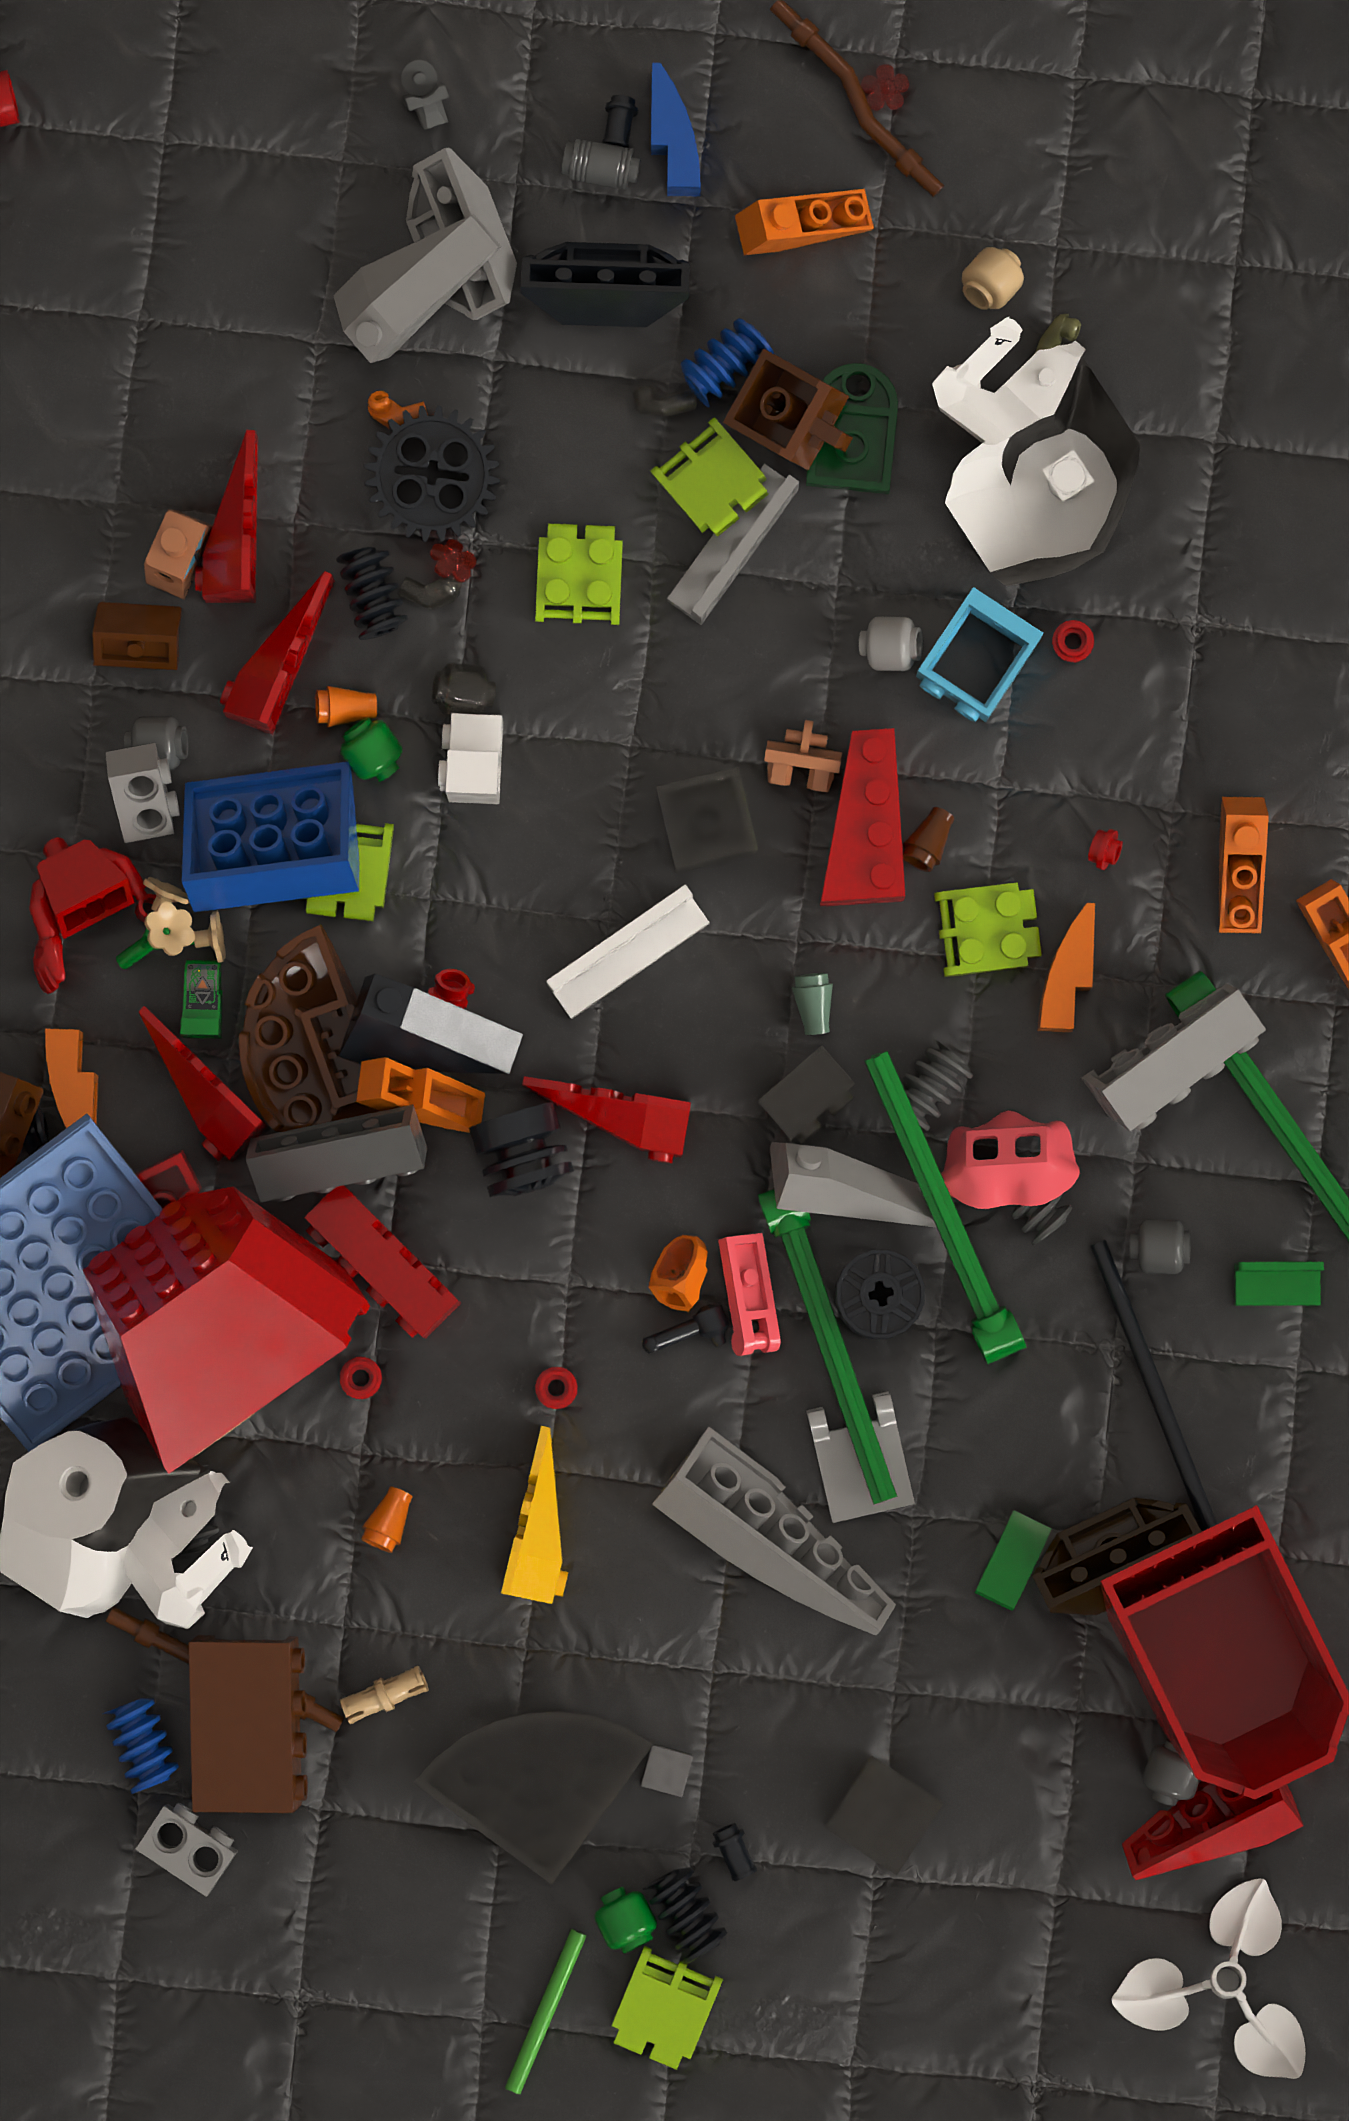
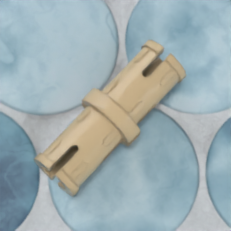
[340,1666,429,1724]

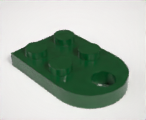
[806,363,898,494]

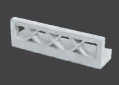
[546,884,709,1019]

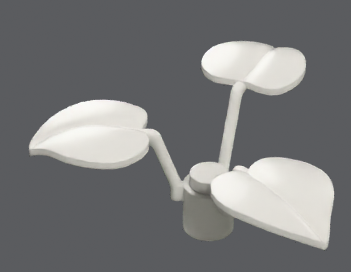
[1111,1878,1306,2079]

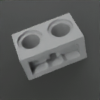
[106,743,180,843]
[136,1802,238,1897]

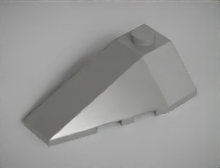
[333,215,502,363]
[770,1142,936,1227]

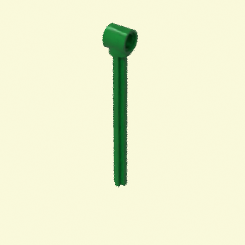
[1165,970,1349,1242]
[864,1051,1026,1365]
[757,1189,898,1505]

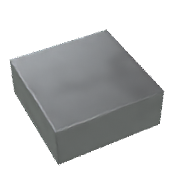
[641,1744,693,1797]

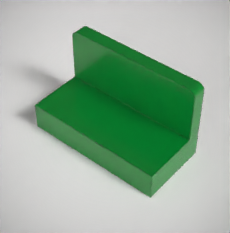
[1234,1262,1324,1306]

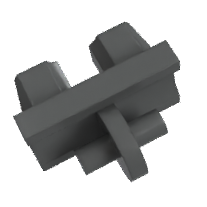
[401,59,449,130]

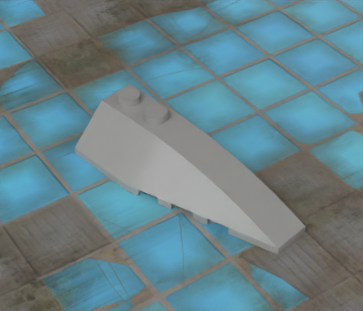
[652,1427,896,1635]

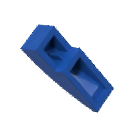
[651,63,701,196]

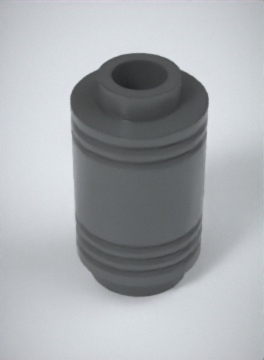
[561,138,641,190]

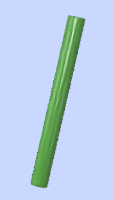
[505,1929,587,2094]

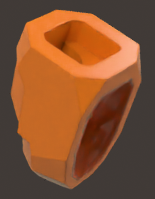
[648,1235,708,1312]

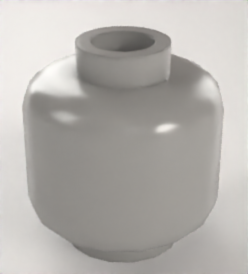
[859,616,923,671]

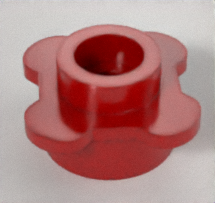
[428,969,475,1009]

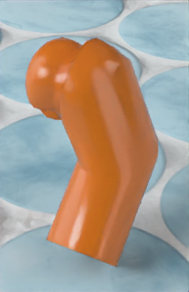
[368,391,428,429]

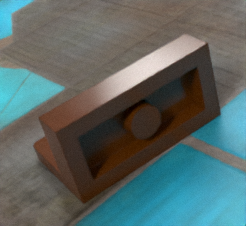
[93,602,182,670]

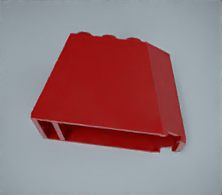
[82,1186,370,1474]
[1100,1505,1349,1799]

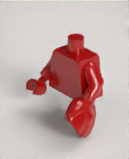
[29,837,157,994]

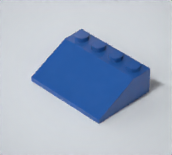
[182,762,359,912]

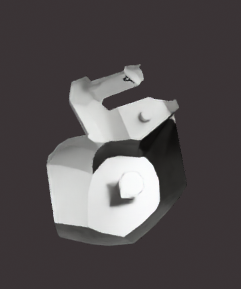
[932,317,1141,586]
[0,1417,253,1629]

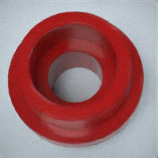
[1052,620,1094,663]
[1088,829,1123,870]
[340,1357,382,1399]
[535,1367,578,1409]

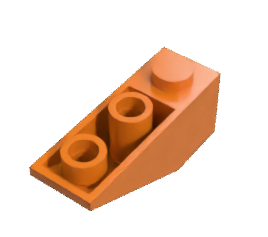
[735,189,874,255]
[1219,797,1269,933]

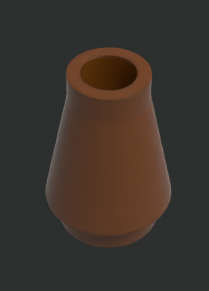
[903,807,955,872]

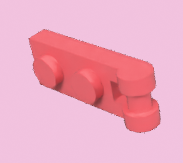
[718,1233,781,1356]

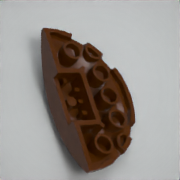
[239,924,379,1132]

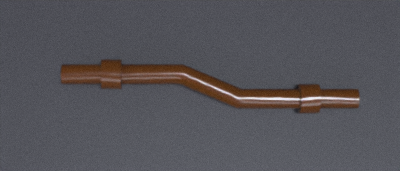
[770,0,945,197]
[105,1606,344,1732]

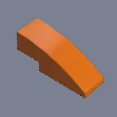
[1296,879,1349,990]
[1037,903,1095,1032]
[45,1029,99,1128]
[356,1057,485,1133]

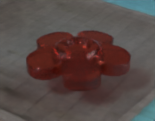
[861,64,909,111]
[430,539,477,582]

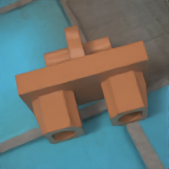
[764,720,842,792]

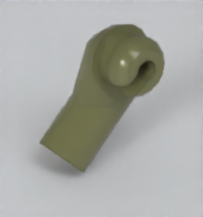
[1035,314,1081,353]

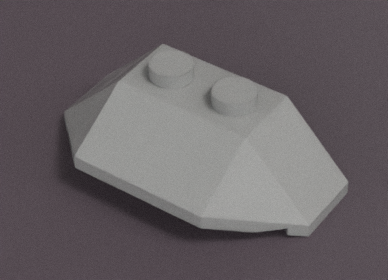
[406,148,517,320]

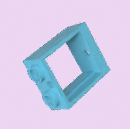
[916,587,1044,722]

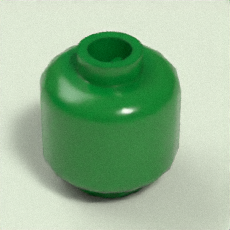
[340,717,403,782]
[594,1887,657,1954]

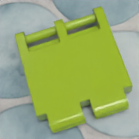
[650,417,769,537]
[535,523,623,625]
[303,823,394,921]
[934,882,1042,977]
[611,1946,723,2070]

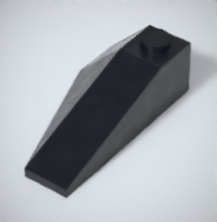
[338,973,523,1074]

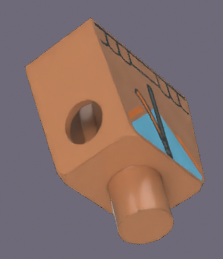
[144,509,213,600]

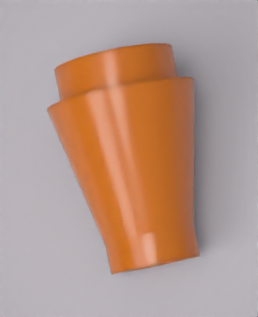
[315,686,377,727]
[361,1486,413,1553]

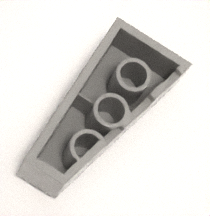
[1081,983,1266,1131]

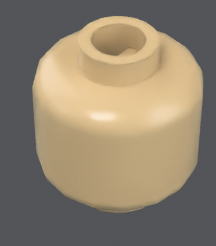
[962,247,1024,310]

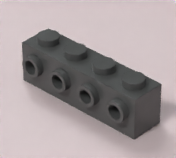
[246,1104,427,1203]

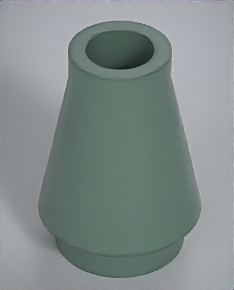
[791,973,833,1035]

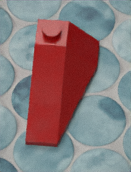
[1122,1781,1304,1880]

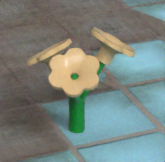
[116,877,226,969]

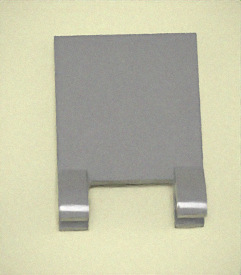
[806,1391,915,1523]

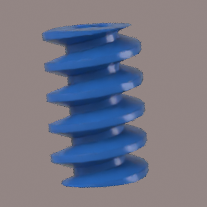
[681,318,774,407]
[102,1698,179,1794]

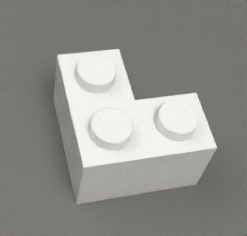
[438,713,503,804]

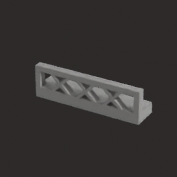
[667,463,799,625]

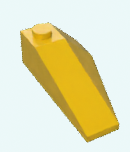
[501,1426,569,1604]

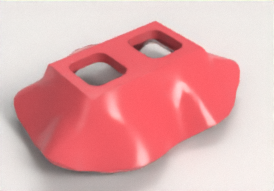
[941,1110,1080,1209]

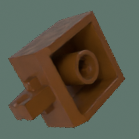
[723,349,853,470]

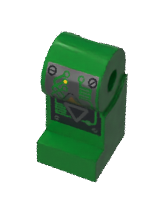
[180,960,223,1039]

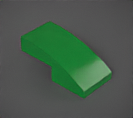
[974,1510,1052,1611]

